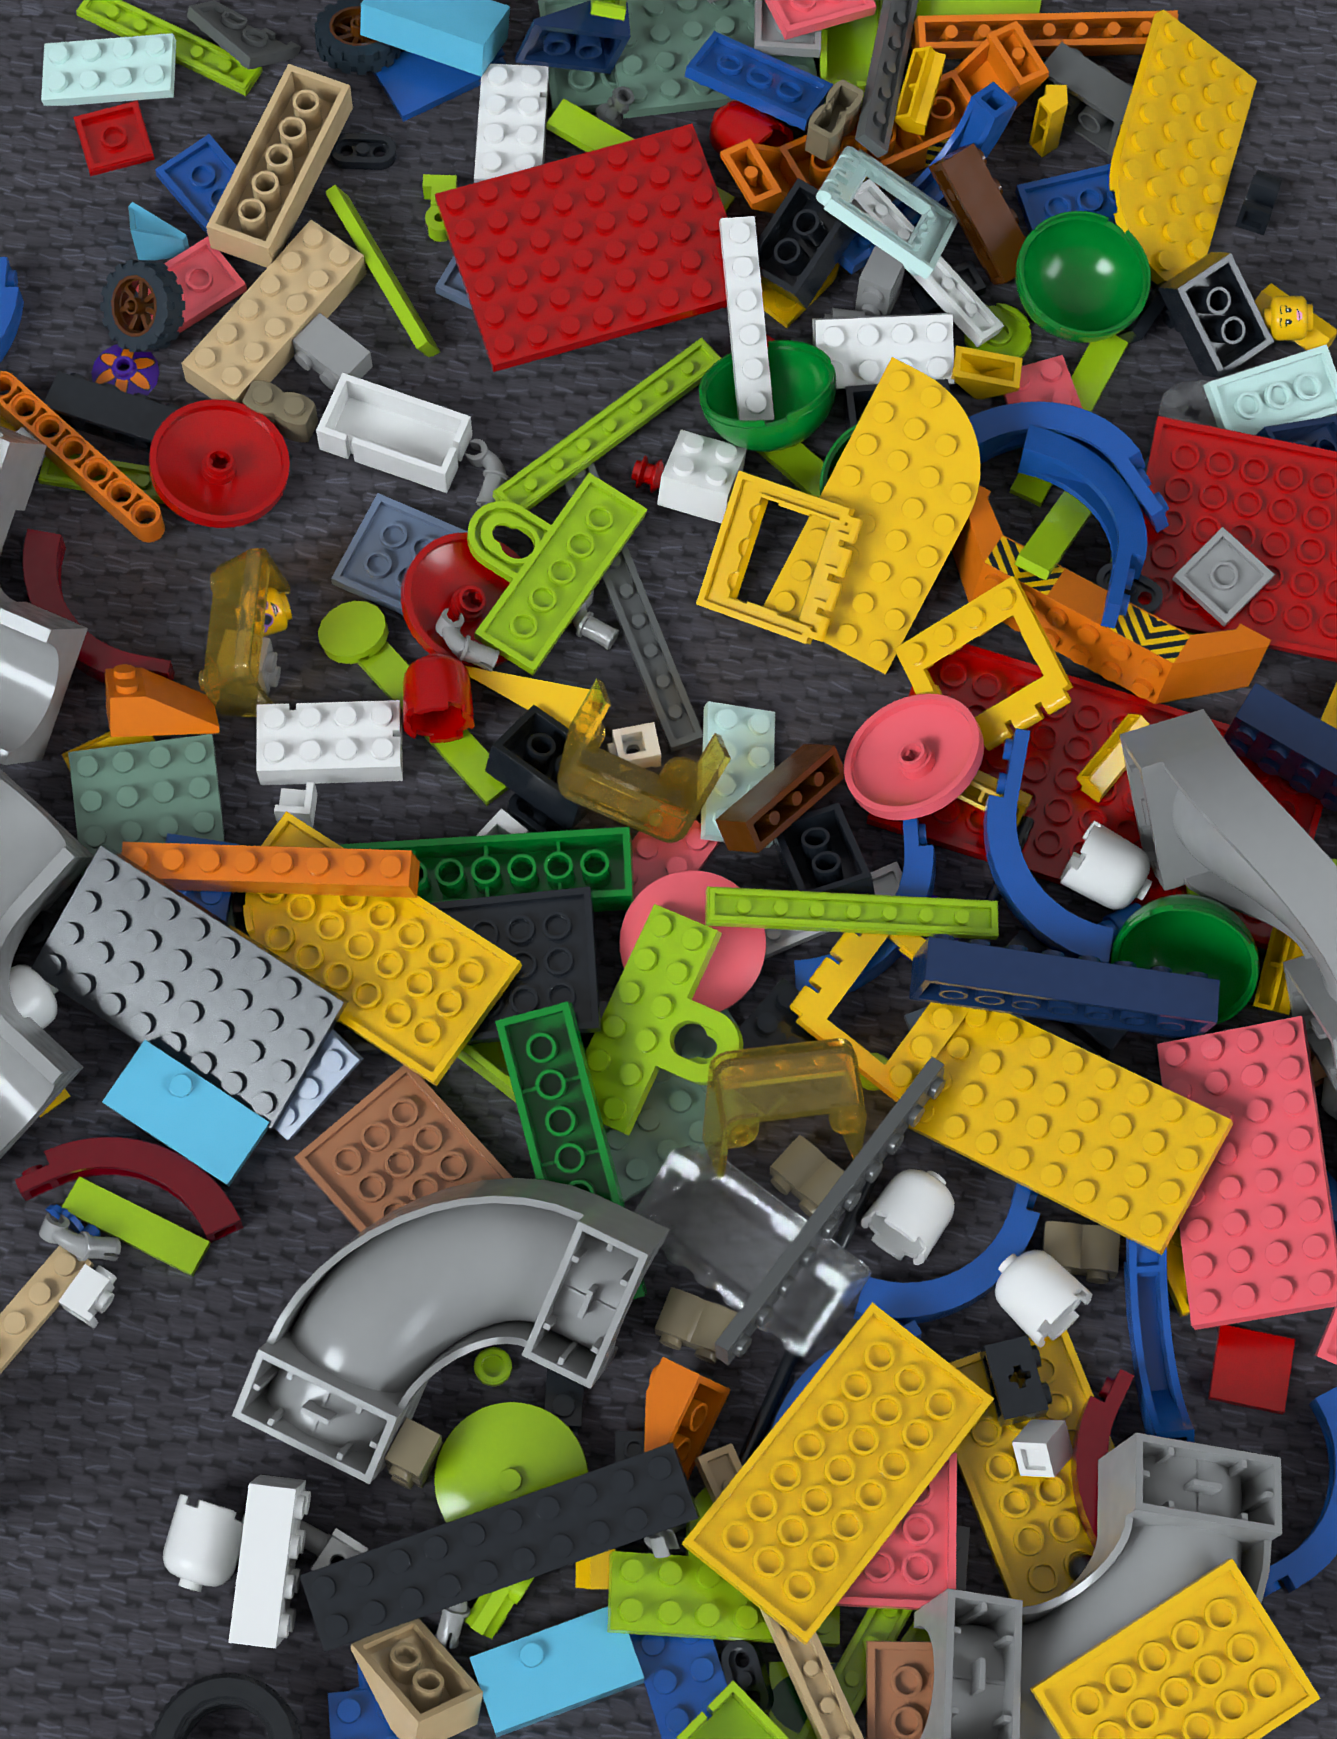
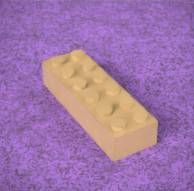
[206,64,353,268]
[181,220,366,404]

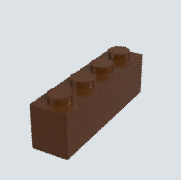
[929,143,1026,285]
[715,744,845,853]

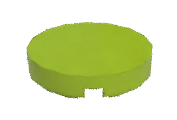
[964,303,1031,358]
[318,601,389,664]

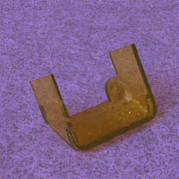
[199,548,291,717]
[557,678,731,843]
[702,1038,867,1178]

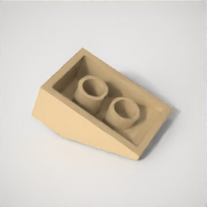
[351,1618,483,1739]

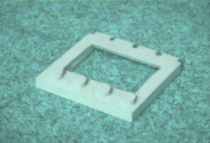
[816,146,958,279]

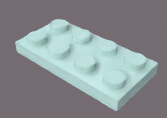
[41,33,176,106]
[1203,344,1337,435]
[701,701,775,848]

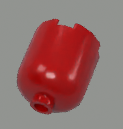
[709,100,794,155]
[403,653,475,743]

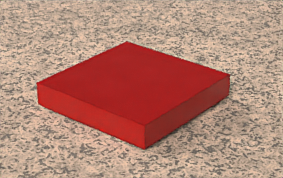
[73,100,155,176]
[1208,1325,1295,1415]

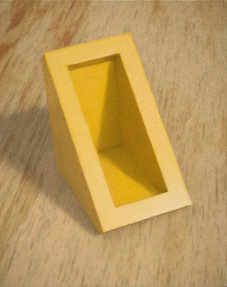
[951,346,1023,399]

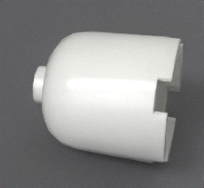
[1060,821,1152,910]
[9,965,58,1029]
[861,1169,954,1265]
[995,1250,1093,1348]
[163,1494,245,1592]

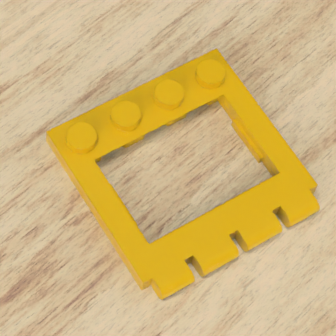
[696,471,863,644]
[894,576,1073,755]
[789,932,969,1102]

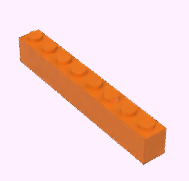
[911,10,1178,59]
[121,842,420,898]

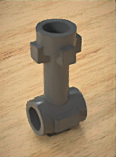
[595,86,635,131]

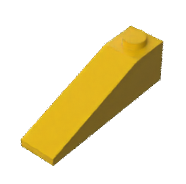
[465,666,607,740]

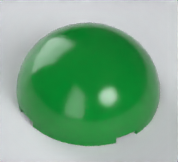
[1015,211,1151,343]
[699,340,837,452]
[1111,894,1259,1024]

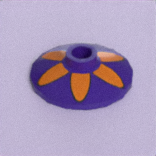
[91,344,159,396]

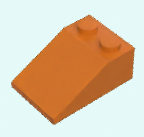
[105,664,219,737]
[644,1357,731,1481]

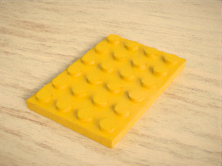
[1030,1558,1320,1739]

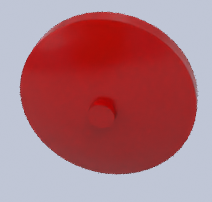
[149,399,290,528]
[401,532,521,669]

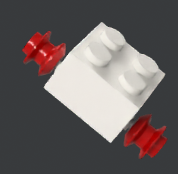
[631,430,769,523]

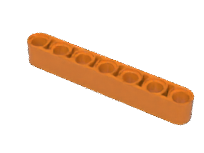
[0,371,165,543]

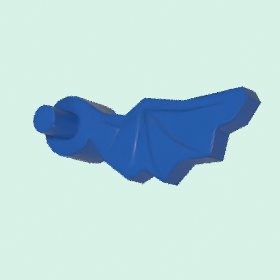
[45,1204,101,1236]

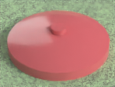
[844,694,984,820]
[619,870,766,1012]

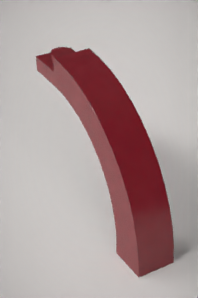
[23,528,175,684]
[15,1137,244,1243]
[1071,1369,1134,1549]

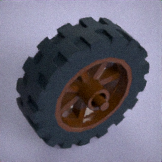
[315,0,401,75]
[100,260,185,352]

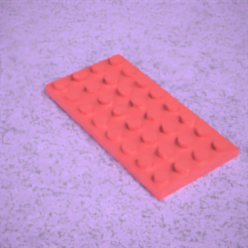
[1157,1016,1337,1330]

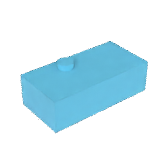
[360,0,510,77]
[102,1040,270,1187]
[469,1606,644,1737]

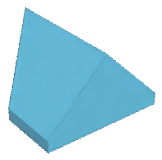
[128,202,190,261]

